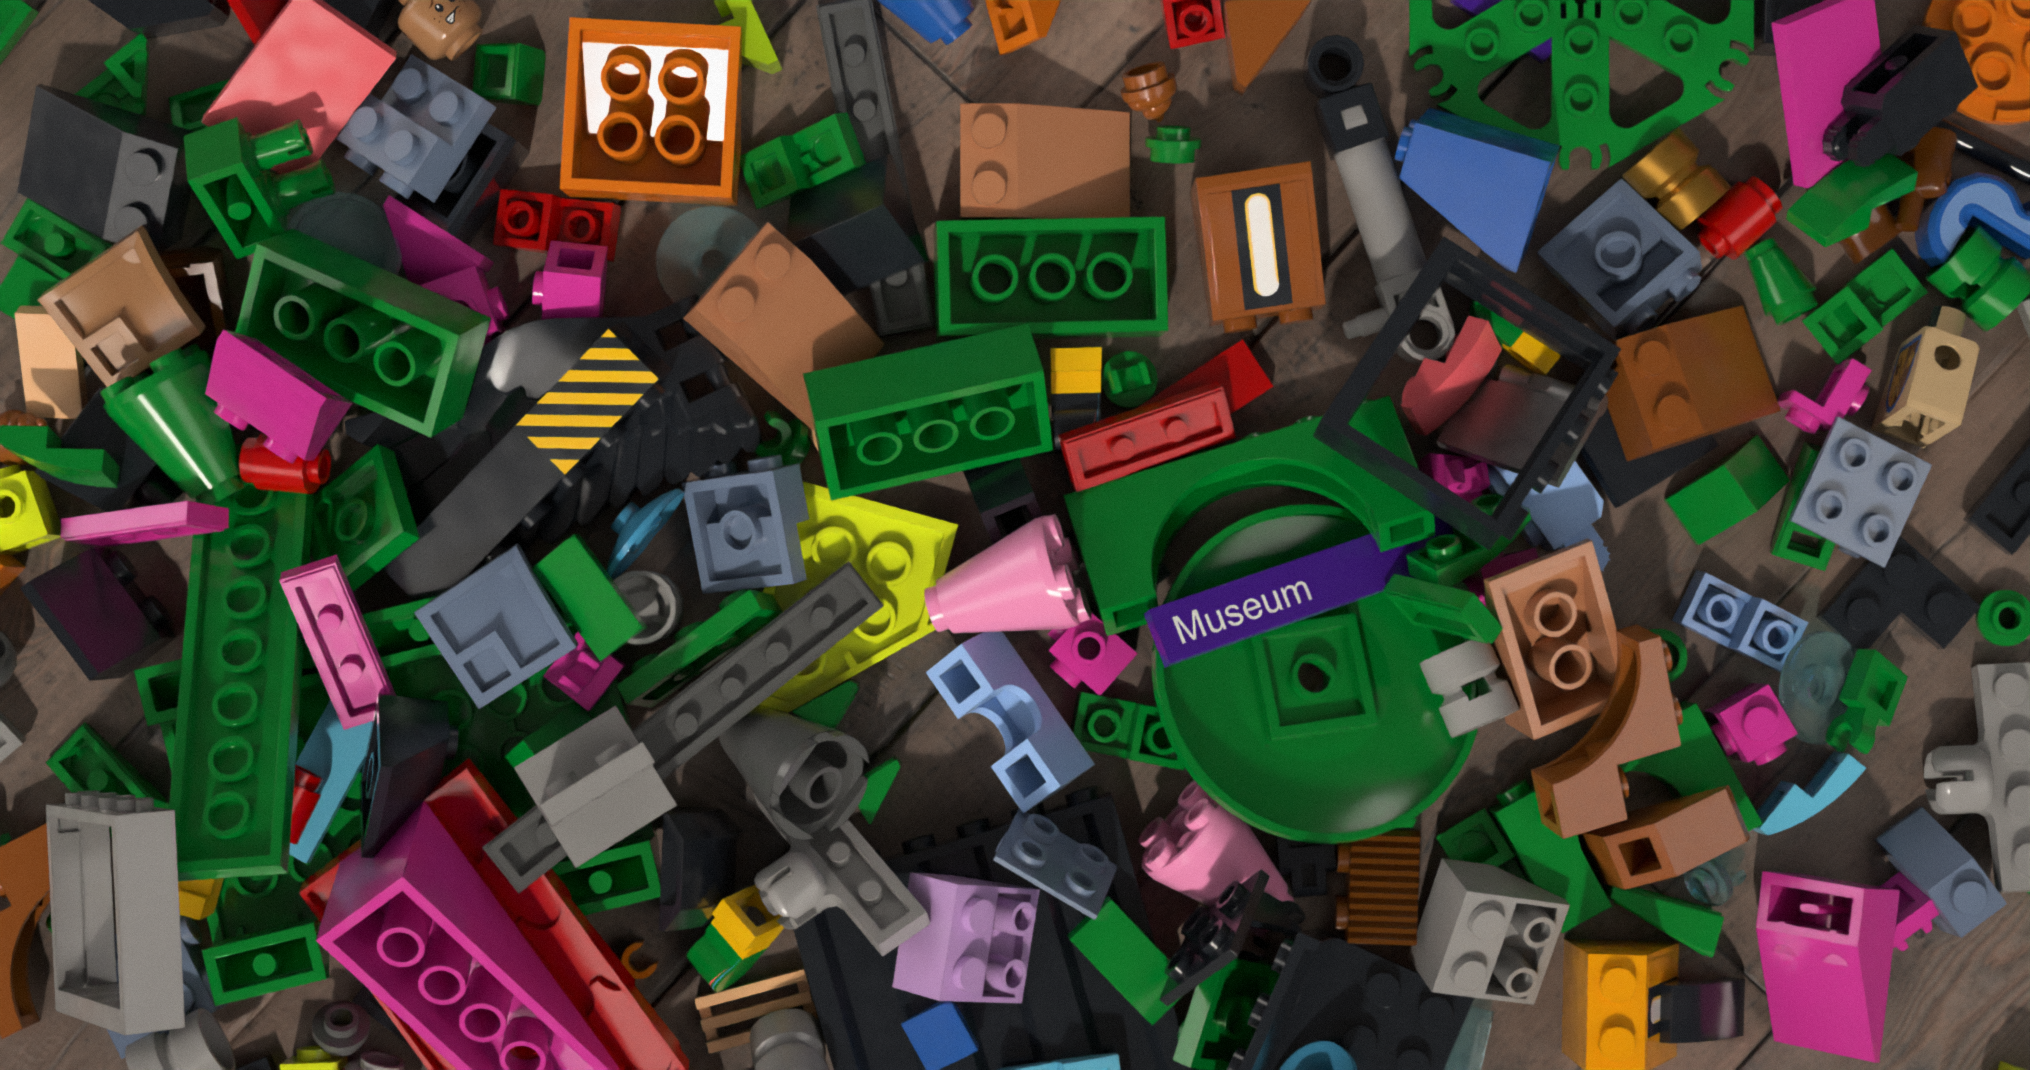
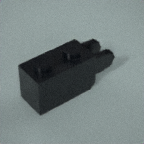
[1822,25,1978,167]

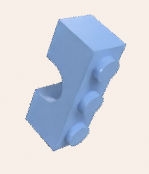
[926,632,1095,814]

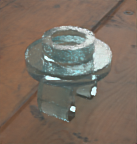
[1683,850,1747,906]

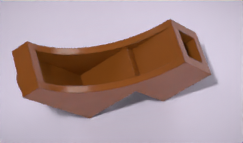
[1531,624,1683,839]
[0,823,50,1039]

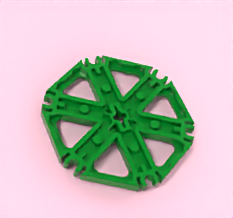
[1409,0,1754,171]

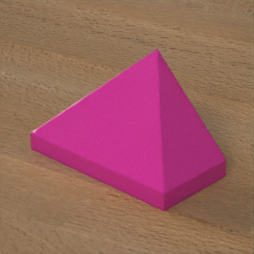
[383,195,494,286]

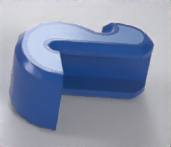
[1915,172,2030,268]

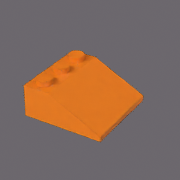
[560,17,742,206]

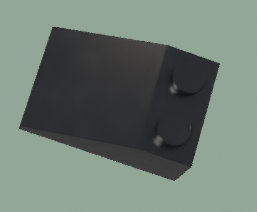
[17,84,194,254]

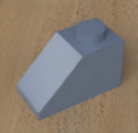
[1874,806,2007,938]

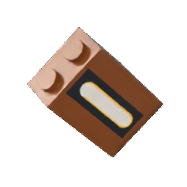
[1190,161,1326,333]

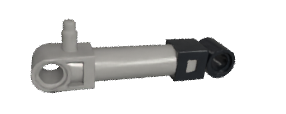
[1302,35,1455,365]

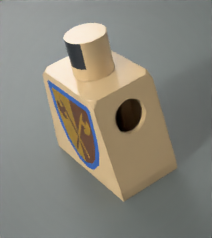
[1871,306,1980,448]

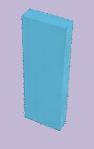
[289,699,372,864]

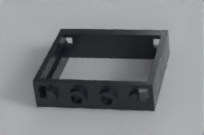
[1313,237,1621,550]

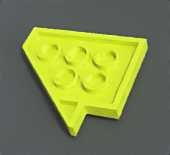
[750,481,959,713]

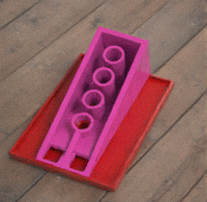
[299,758,690,1070]

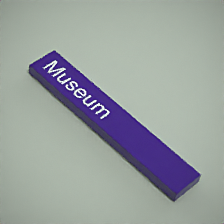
[1144,515,1454,668]

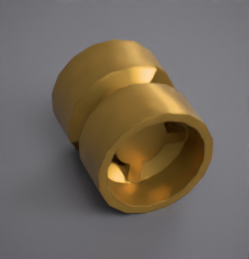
[1622,127,1731,232]

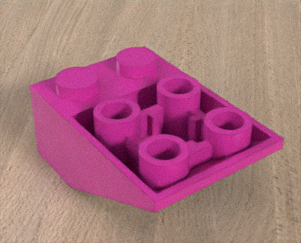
[1756,871,1900,1063]

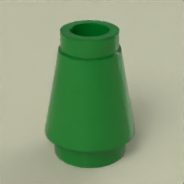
[1744,238,1818,326]

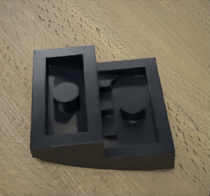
[1580,400,1719,508]

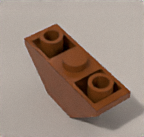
[1578,785,1751,890]

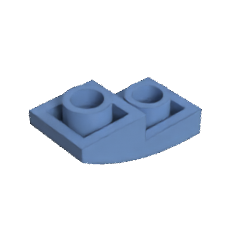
[1672,570,1808,673]

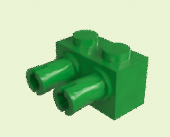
[184,117,336,259]

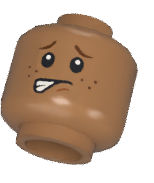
[398,0,483,61]

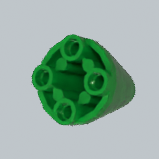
[100,343,245,505]

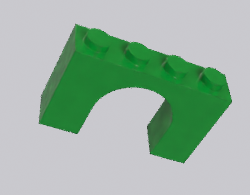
[1488,701,1763,933]

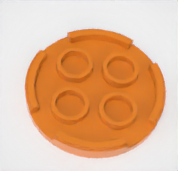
[1922,0,2030,125]

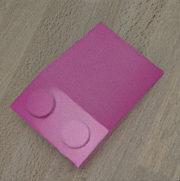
[205,330,352,464]

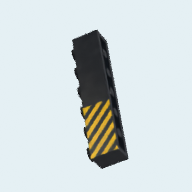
[382,321,672,601]

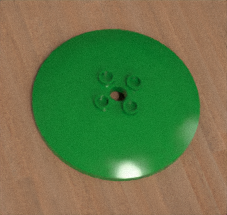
[1152,504,1479,844]

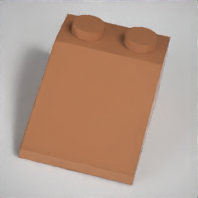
[960,103,1130,220]
[683,223,885,430]
[1484,538,1617,740]

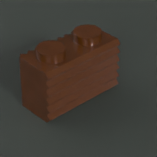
[1333,828,1421,946]

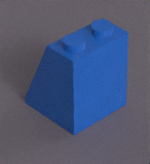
[1394,107,1560,273]

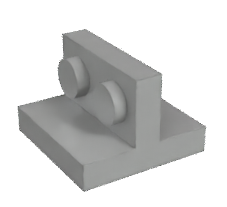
[514,706,677,868]

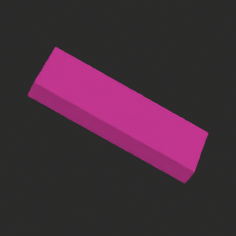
[60,501,229,547]
[279,555,396,730]

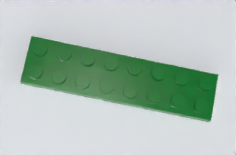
[169,443,314,881]

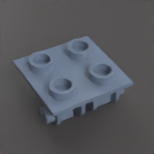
[1789,417,1932,568]
[993,808,1118,920]

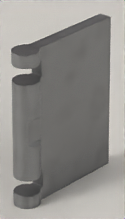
[1437,360,1608,488]

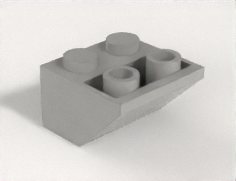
[1408,858,1570,1005]

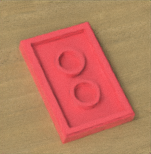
[202,0,397,174]

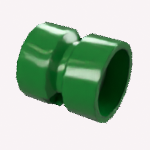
[1926,224,2030,332]

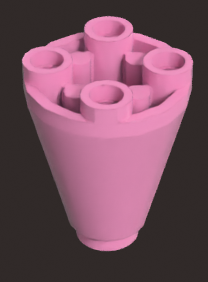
[924,514,1092,634]
[1138,780,1294,932]

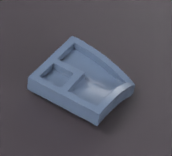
[414,543,579,709]

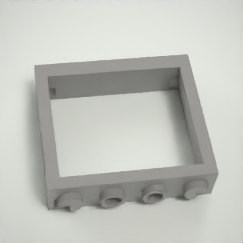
[46,790,185,1035]

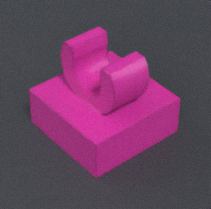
[1418,453,1490,503]
[544,632,626,711]
[1880,872,1939,951]

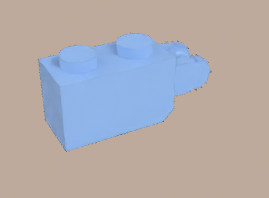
[1481,461,1611,571]

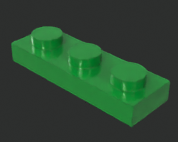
[616,589,783,708]

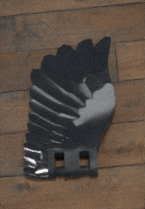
[345,294,762,552]

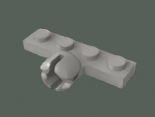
[1924,662,2030,893]
[754,793,930,957]

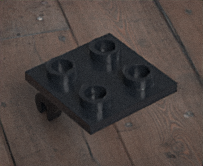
[1159,869,1306,1006]

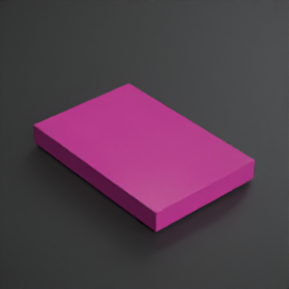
[1771,0,1881,188]

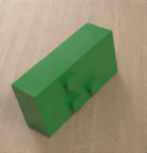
[933,217,1168,341]
[235,228,491,438]
[803,324,1053,501]

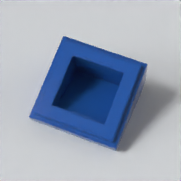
[901,1001,979,1070]

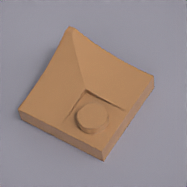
[38,225,206,387]

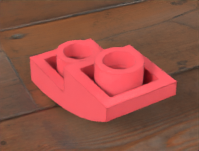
[1401,316,1502,436]

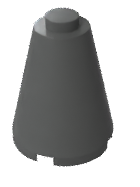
[719,705,869,840]

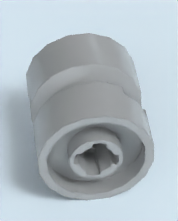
[614,571,684,644]
[1419,640,1520,738]
[125,1007,236,1070]
[749,1009,829,1070]

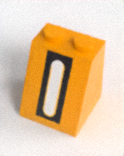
[1562,939,1679,1070]

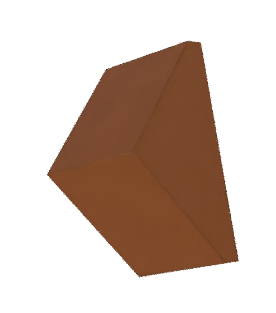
[1222,0,1312,96]

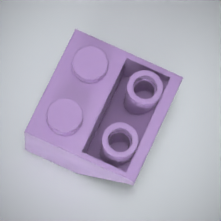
[892,872,1040,1003]

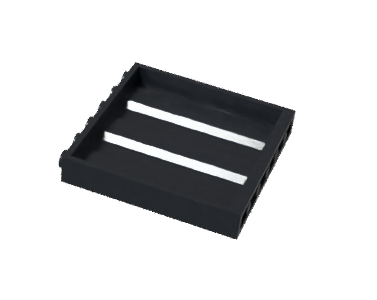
[793,786,1192,1070]

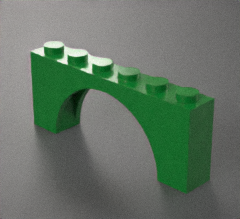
[1063,395,1435,636]

